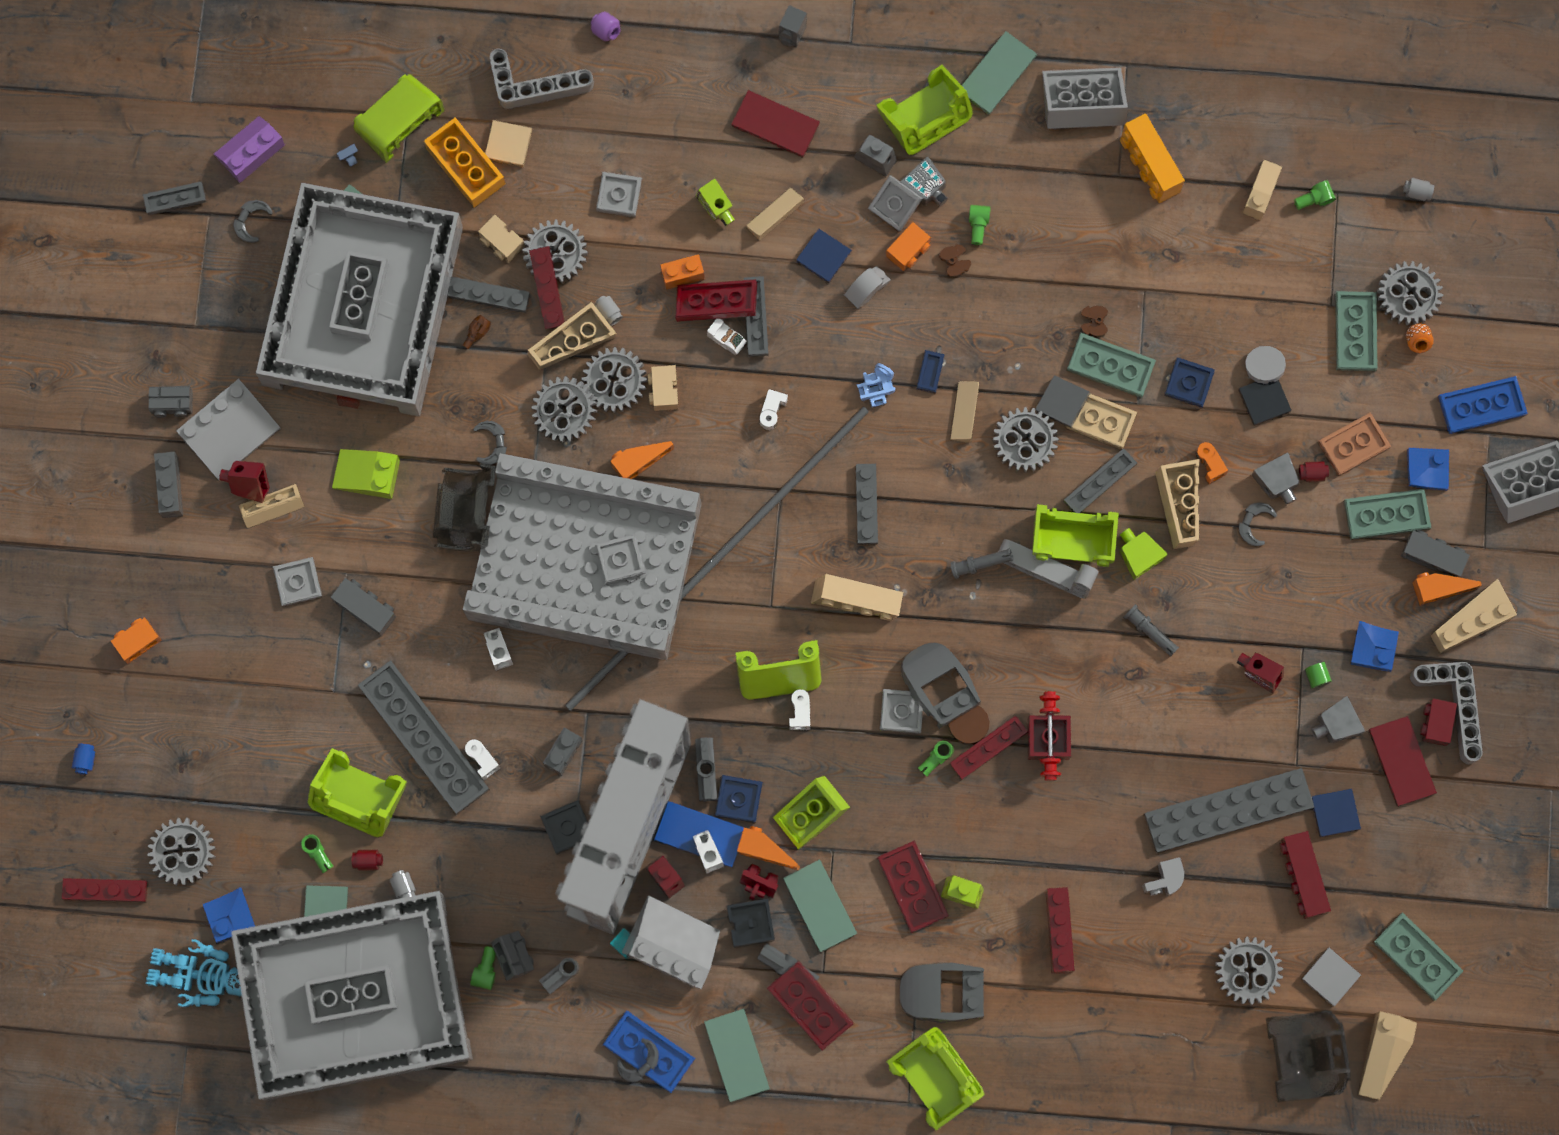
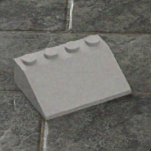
[1042,68,1128,129]
[176,379,281,480]
[1482,441,1559,524]
[622,896,720,989]

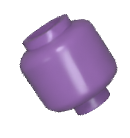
[591,12,620,41]

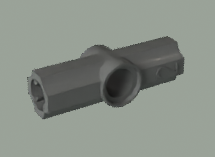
[695,737,717,802]
[757,943,820,980]

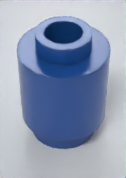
[72,743,95,775]

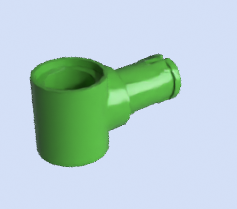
[1294,180,1336,210]
[969,205,990,245]
[918,741,954,777]
[301,834,334,873]
[470,947,496,990]

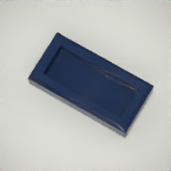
[916,350,945,394]

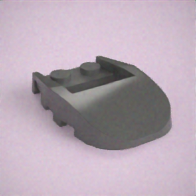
[901,643,981,729]
[900,962,984,1023]

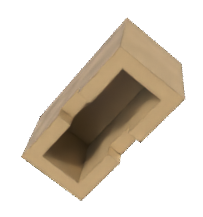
[478,215,525,263]
[648,365,678,411]

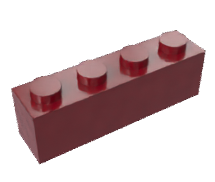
[1279,831,1331,919]
[1045,887,1075,974]

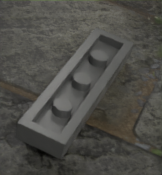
[447,276,530,313]
[744,276,768,357]
[1063,448,1137,513]
[856,464,878,545]

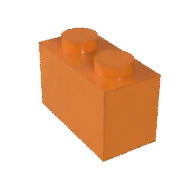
[886,222,931,271]
[660,254,705,290]
[111,617,162,664]

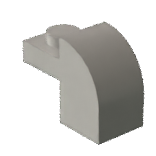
[844,266,891,308]
[1142,857,1184,896]

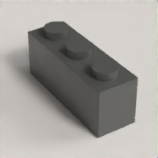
[154,452,183,518]
[1401,530,1470,578]
[331,578,396,636]

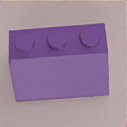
[214,116,285,183]

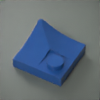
[1407,448,1449,491]
[1351,621,1399,672]
[203,888,255,944]

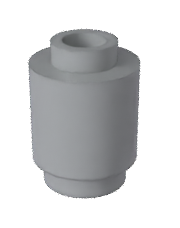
[1403,177,1434,201]
[595,296,623,326]
[390,870,416,899]

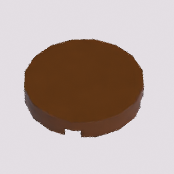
[949,706,990,744]

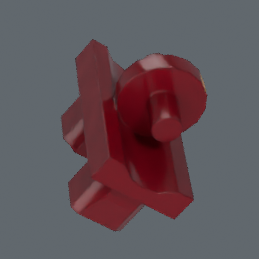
[739,864,779,900]

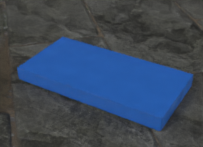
[1438,376,1528,434]
[654,801,744,868]
[603,1011,695,1093]

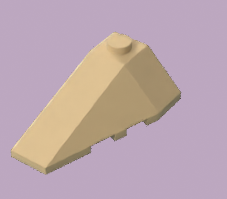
[1358,1011,1417,1100]

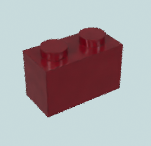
[1420,699,1457,746]

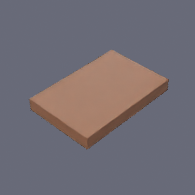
[1318,412,1391,476]

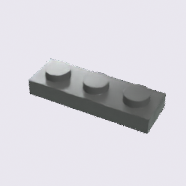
[143,181,207,215]

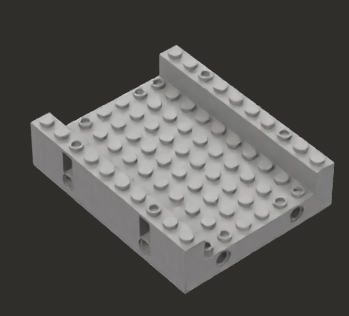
[256,183,463,417]
[463,453,702,660]
[556,699,691,935]
[231,891,473,1101]

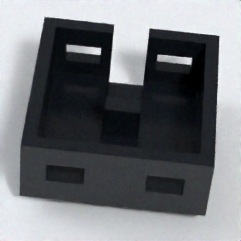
[727,899,775,948]

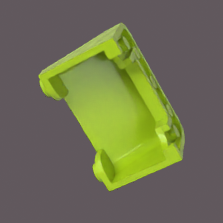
[876,65,973,155]
[353,74,445,163]
[1032,504,1119,567]
[736,640,821,700]
[308,749,407,837]
[886,1027,984,1130]

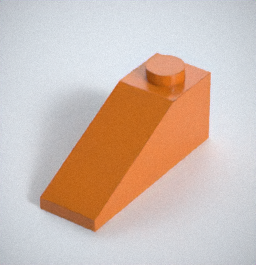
[610,441,674,479]
[1412,572,1482,606]
[737,826,800,871]

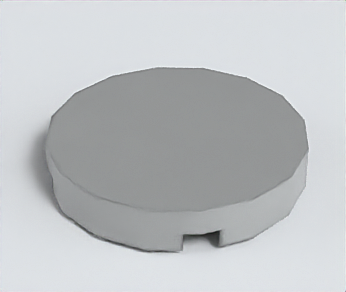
[1245,346,1286,384]

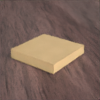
[485,120,532,167]

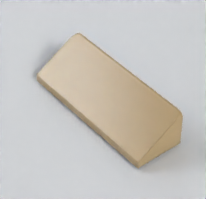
[746,188,804,241]
[950,381,979,443]
[239,484,304,528]

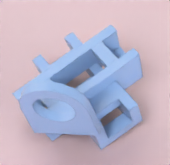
[857,363,895,408]

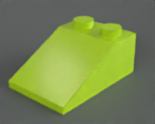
[332,449,400,499]
[773,776,850,849]

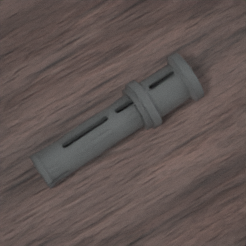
[951,548,1014,579]
[1123,604,1179,657]

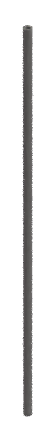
[565,407,869,711]

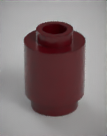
[1299,461,1329,482]
[352,849,383,871]

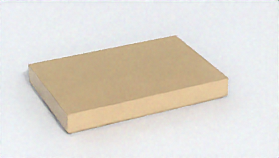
[1066,394,1137,450]

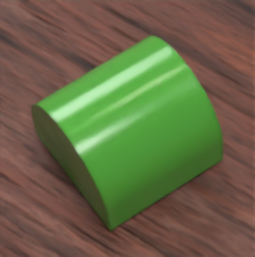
[1305,662,1332,688]

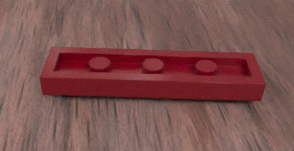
[529,246,565,329]
[950,715,1028,780]
[62,878,147,902]

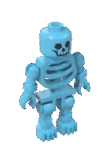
[146,939,242,1007]

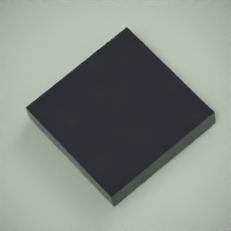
[1238,380,1292,426]
[540,800,588,855]

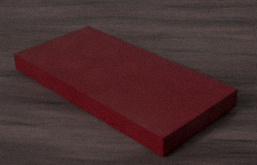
[732,90,820,158]
[675,279,757,322]
[1369,716,1437,807]
[877,840,949,933]
[767,960,854,1051]

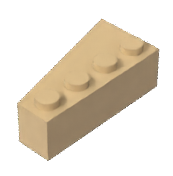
[527,302,616,370]
[1155,459,1199,549]
[811,574,903,621]
[1431,579,1517,654]

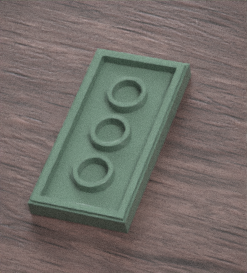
[962,31,1037,115]
[1335,291,1377,371]
[1067,333,1156,398]
[1344,489,1431,540]
[783,860,857,953]
[304,885,348,917]
[1373,912,1463,1001]
[704,1009,770,1102]

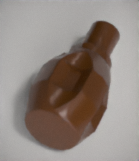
[463,315,491,349]

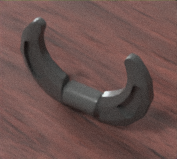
[234,200,273,243]
[474,421,507,465]
[1238,502,1277,546]
[617,1038,659,1082]

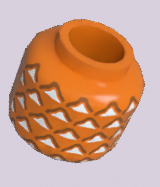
[1406,323,1434,353]

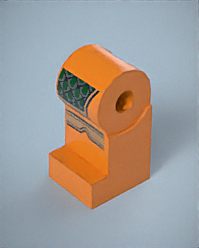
[1196,442,1228,484]

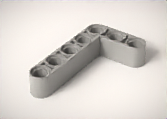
[490,49,594,109]
[998,539,1099,599]
[1410,662,1482,764]

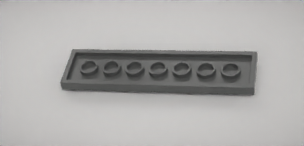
[358,660,490,815]
[1144,768,1314,853]

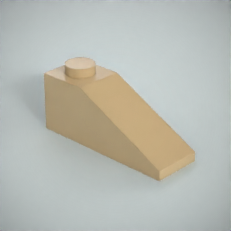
[1243,160,1282,220]

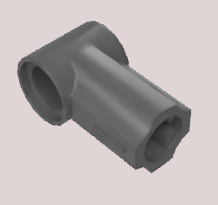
[539,958,580,994]

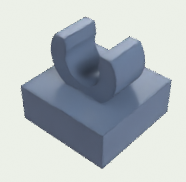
[336,144,358,166]

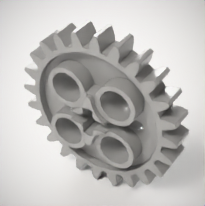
[523,219,588,284]
[1377,261,1443,326]
[582,347,648,413]
[531,376,597,442]
[992,407,1059,473]
[147,818,216,886]
[1215,937,1283,1005]

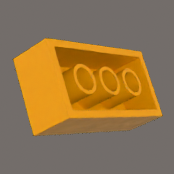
[1120,113,1185,204]
[424,118,505,208]

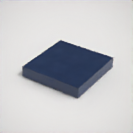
[796,229,852,283]
[1164,357,1215,408]
[715,775,763,823]
[1311,789,1361,837]

